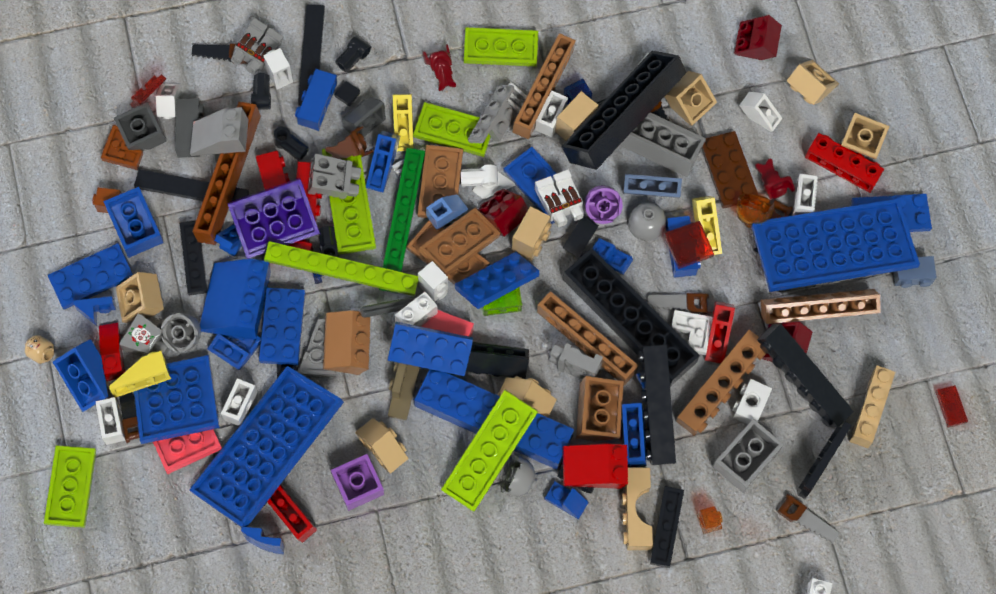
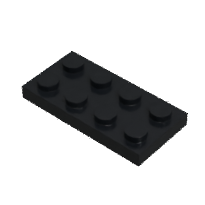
[798,422,852,499]

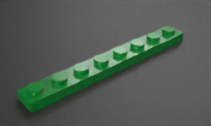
[379,148,425,293]

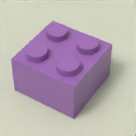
[331,454,385,511]

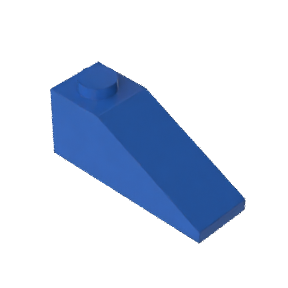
[366,131,401,193]

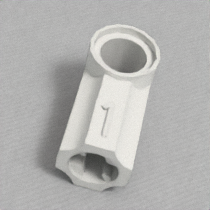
[461,165,498,189]

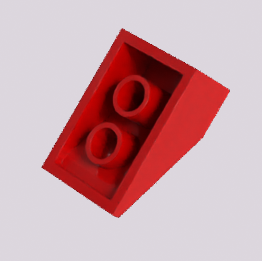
[563,444,628,489]

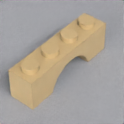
[849,365,895,448]
[622,468,653,550]

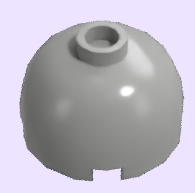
[628,202,666,241]
[161,313,201,352]
[500,456,537,497]

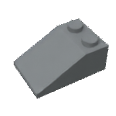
[190,107,249,156]

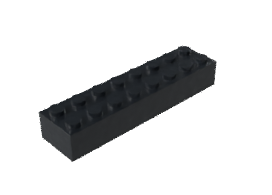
[561,50,687,170]
[563,248,700,387]

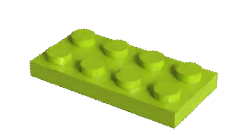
[464,27,538,67]
[413,102,491,157]
[44,446,97,528]

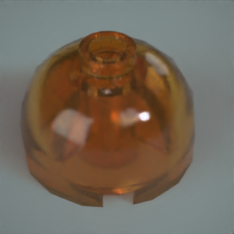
[736,194,775,228]

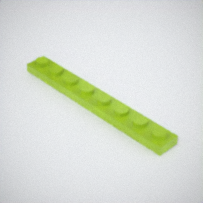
[264,241,418,296]

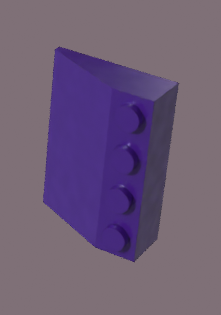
[227,178,320,259]

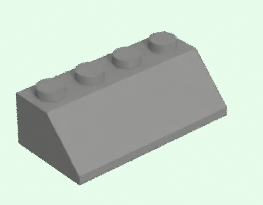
[620,113,706,177]

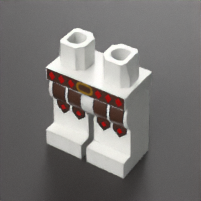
[535,169,584,227]

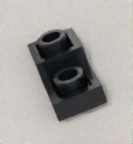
[563,216,599,258]

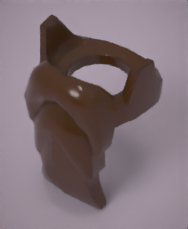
[325,126,374,159]

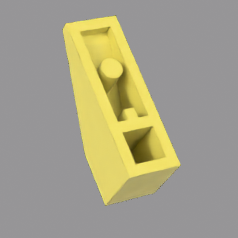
[393,94,414,151]
[692,196,722,257]
[109,351,171,398]

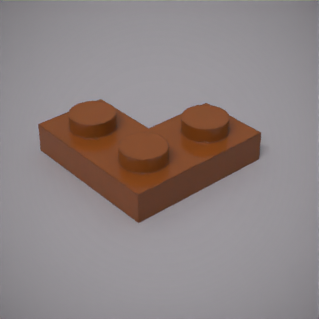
[101,125,143,170]

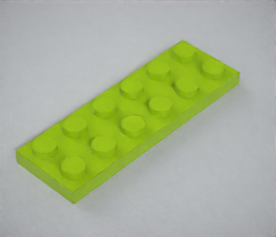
[322,149,376,255]
[441,389,539,512]

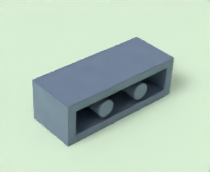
[624,174,682,198]

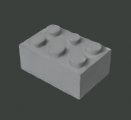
[713,419,784,493]

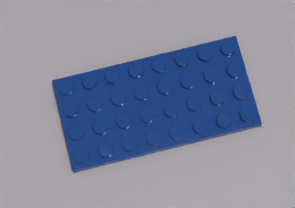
[751,199,920,292]
[189,366,344,527]

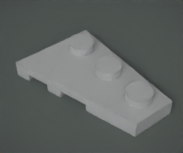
[297,319,336,377]

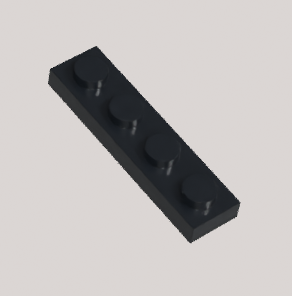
[180,220,208,296]
[650,486,684,568]

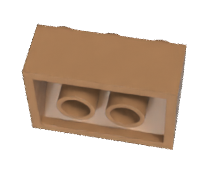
[323,310,370,375]
[576,376,624,441]

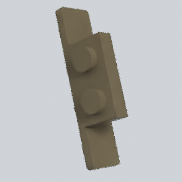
[388,362,420,420]

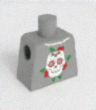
[119,313,169,357]

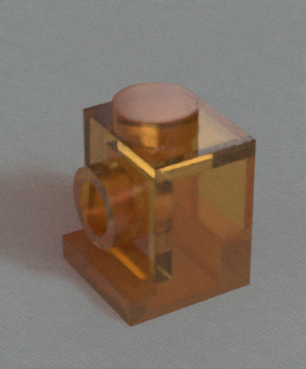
[697,506,723,534]

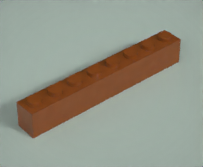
[192,102,261,245]

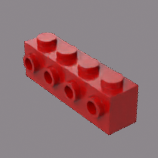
[805,133,884,193]

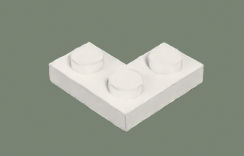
[671,310,712,355]

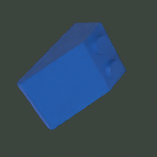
[103,187,164,258]
[53,339,108,412]

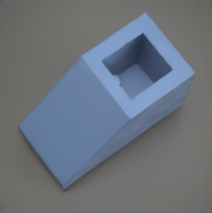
[426,194,468,230]

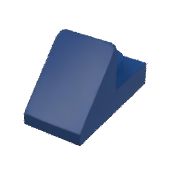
[214,224,242,256]
[73,296,116,326]
[544,481,589,520]

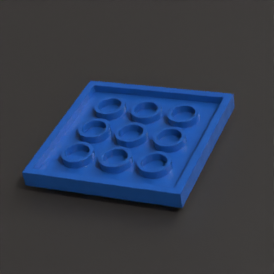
[134,355,220,444]

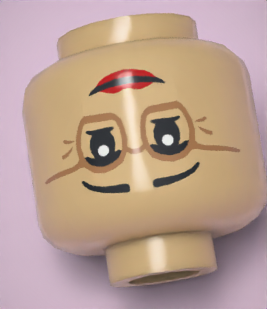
[25,335,54,364]

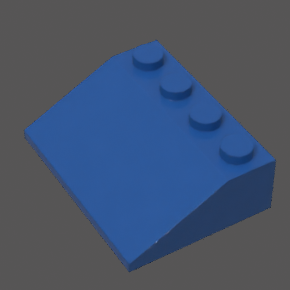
[200,259,271,339]

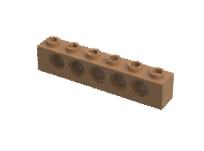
[512,33,576,139]
[761,289,881,324]
[537,291,639,386]
[676,330,766,436]

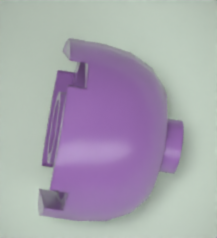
[584,185,623,224]

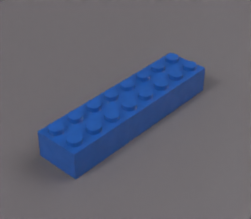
[414,369,574,470]

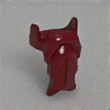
[422,44,456,91]
[755,159,795,201]

